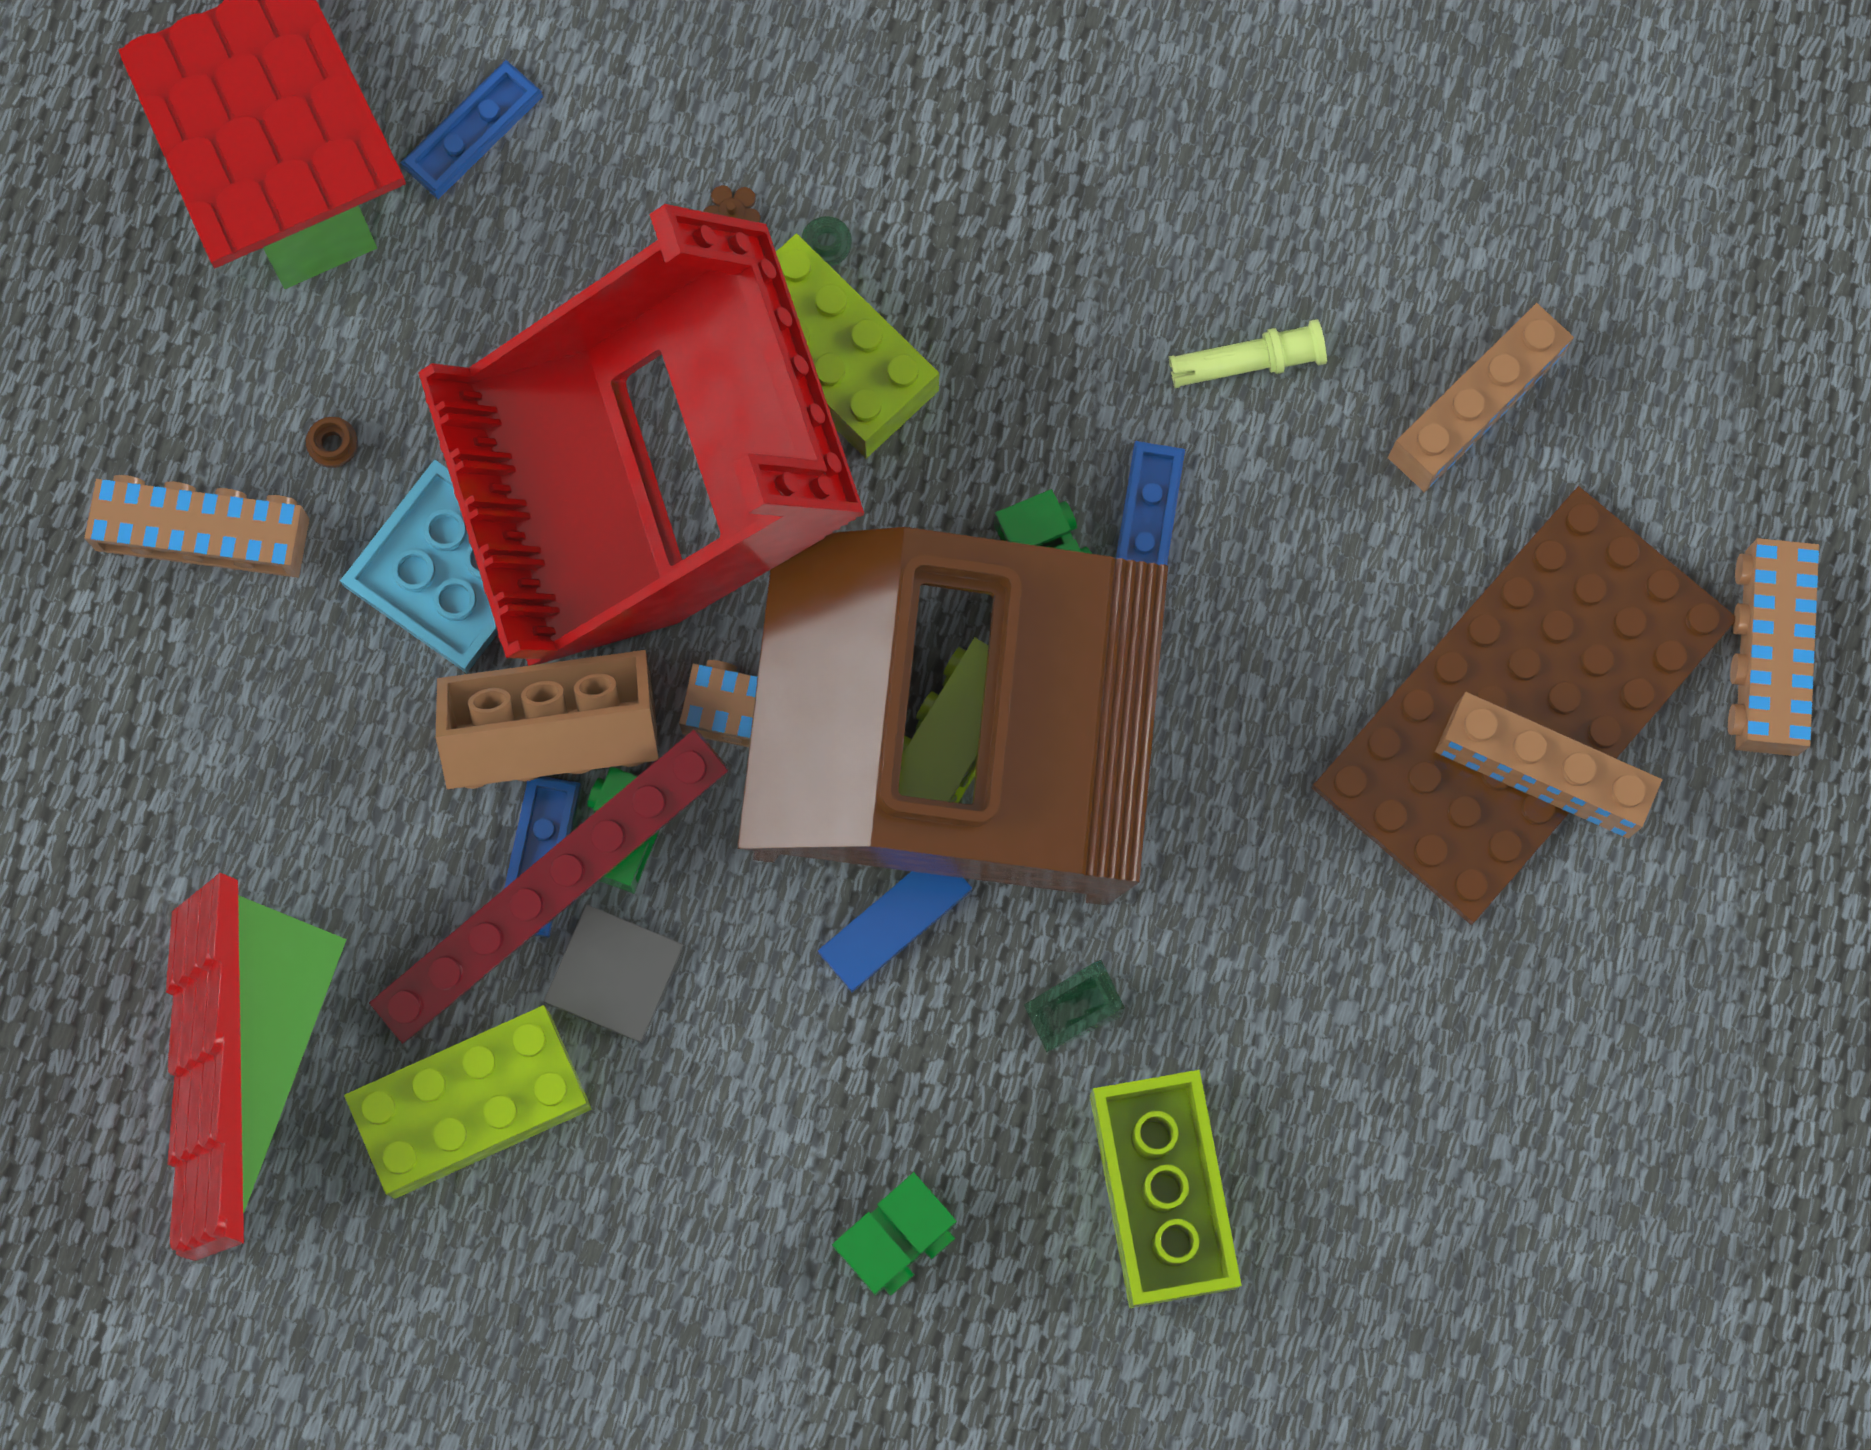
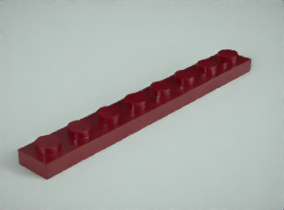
[369,729,730,1044]

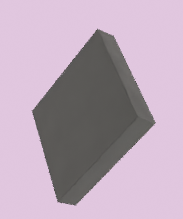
[544,904,684,1044]

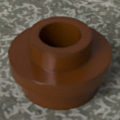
[306,417,358,468]

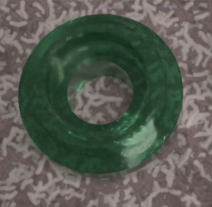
[801,216,852,266]

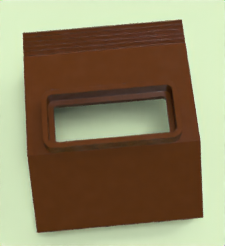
[737,527,1168,905]

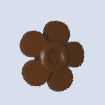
[703,185,761,223]

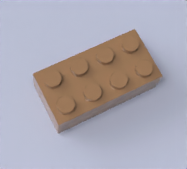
[436,650,659,789]

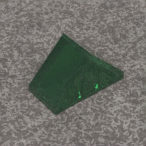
[1024,960,1125,1052]

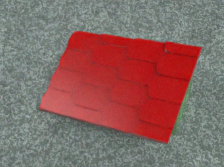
[118,0,406,289]
[166,873,347,1261]

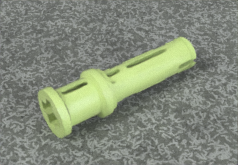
[1169,319,1327,388]

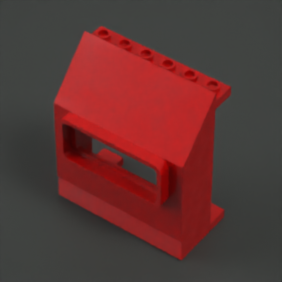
[418,204,864,666]

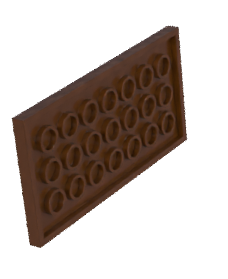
[1311,486,1735,925]

